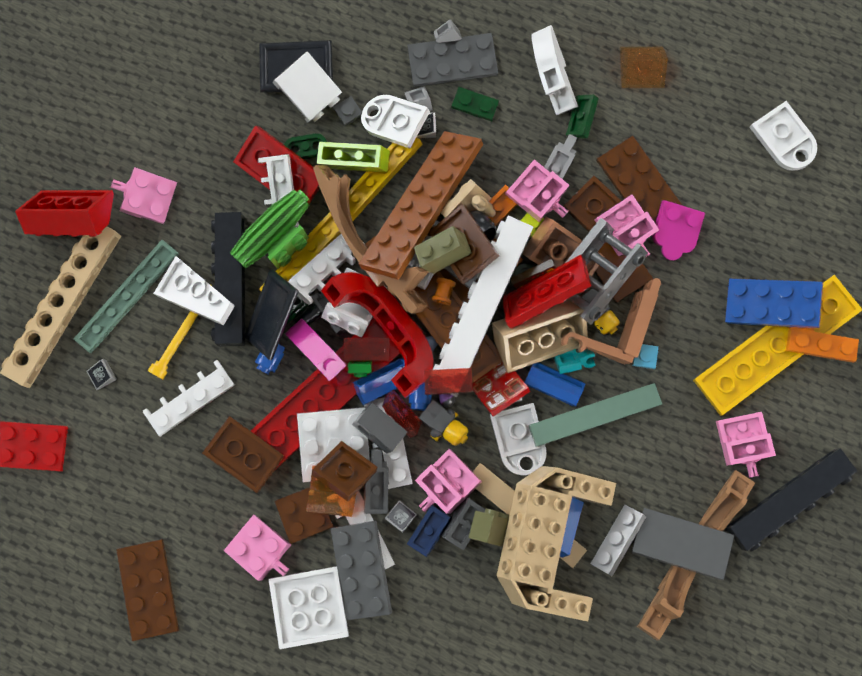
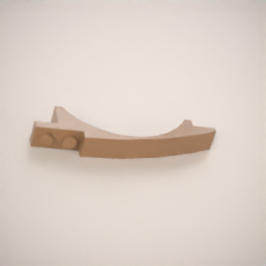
[313,165,429,314]
[637,470,755,640]

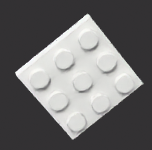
[297,407,370,482]
[269,566,349,649]

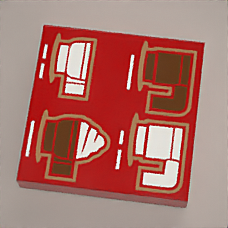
[470,362,530,417]

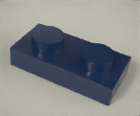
[407,505,452,557]

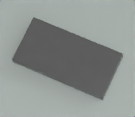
[631,508,734,581]

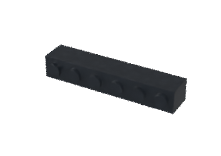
[211,212,245,347]
[726,448,857,552]

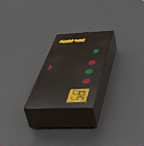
[511,259,557,289]

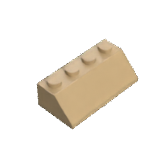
[492,299,588,373]

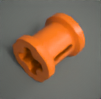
[431,278,456,305]

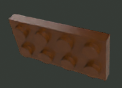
[596,136,683,223]
[116,539,179,641]

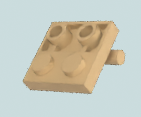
[441,179,496,218]

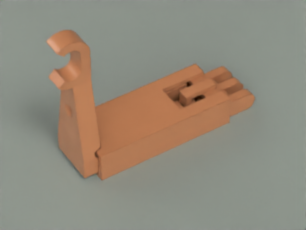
[561,278,661,365]

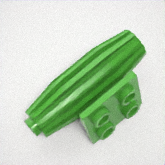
[230,190,309,269]

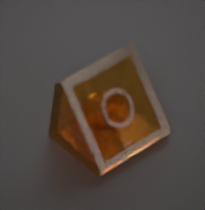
[620,47,668,88]
[306,465,356,517]

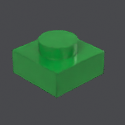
[348,361,372,377]

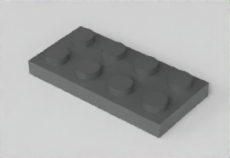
[407,33,498,87]
[330,521,392,620]

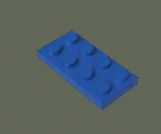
[725,279,823,328]

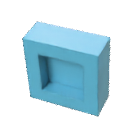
[632,344,658,369]

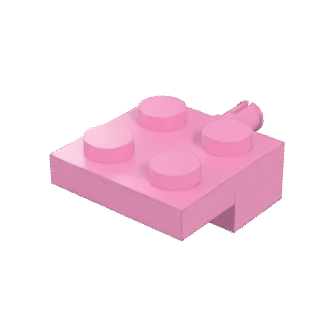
[505,160,569,222]
[111,167,177,224]
[594,195,659,257]
[716,412,776,478]
[415,449,482,514]
[224,515,291,581]

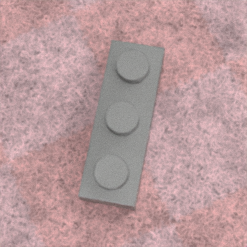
[590,505,646,576]

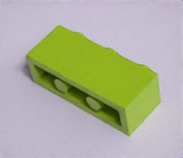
[317,142,390,172]

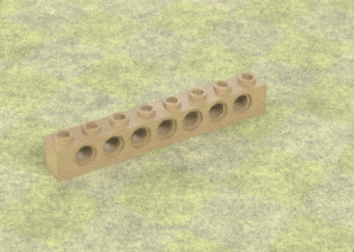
[0,227,121,388]

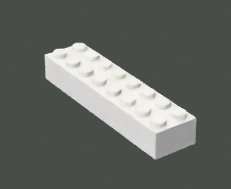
[430,216,533,397]

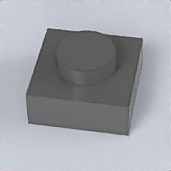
[333,96,363,127]

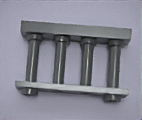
[566,218,648,325]

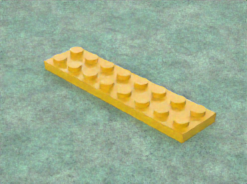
[693,275,862,416]

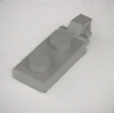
[544,134,577,179]

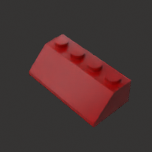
[15,190,114,237]

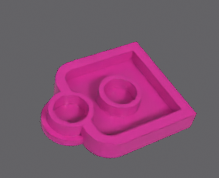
[652,200,705,260]

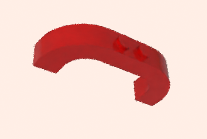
[321,272,433,398]

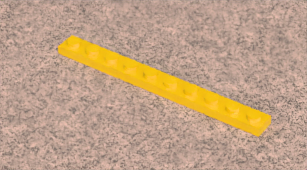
[259,137,423,291]

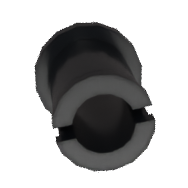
[294,303,323,325]

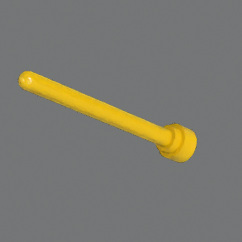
[148,284,212,380]

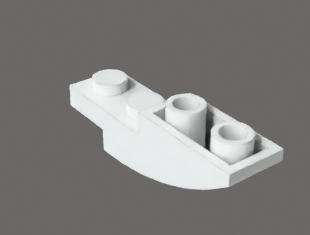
[532,25,578,115]

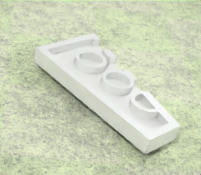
[154,256,234,325]

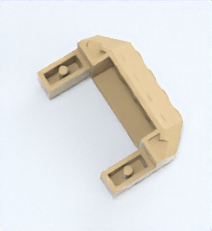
[497,466,616,621]

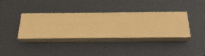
[473,463,587,568]

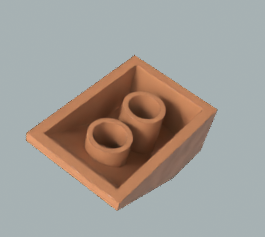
[522,217,605,276]

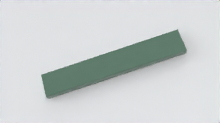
[74,240,179,353]
[528,383,662,447]

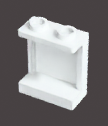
[273,52,342,122]
[321,267,387,338]

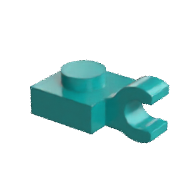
[554,349,596,374]

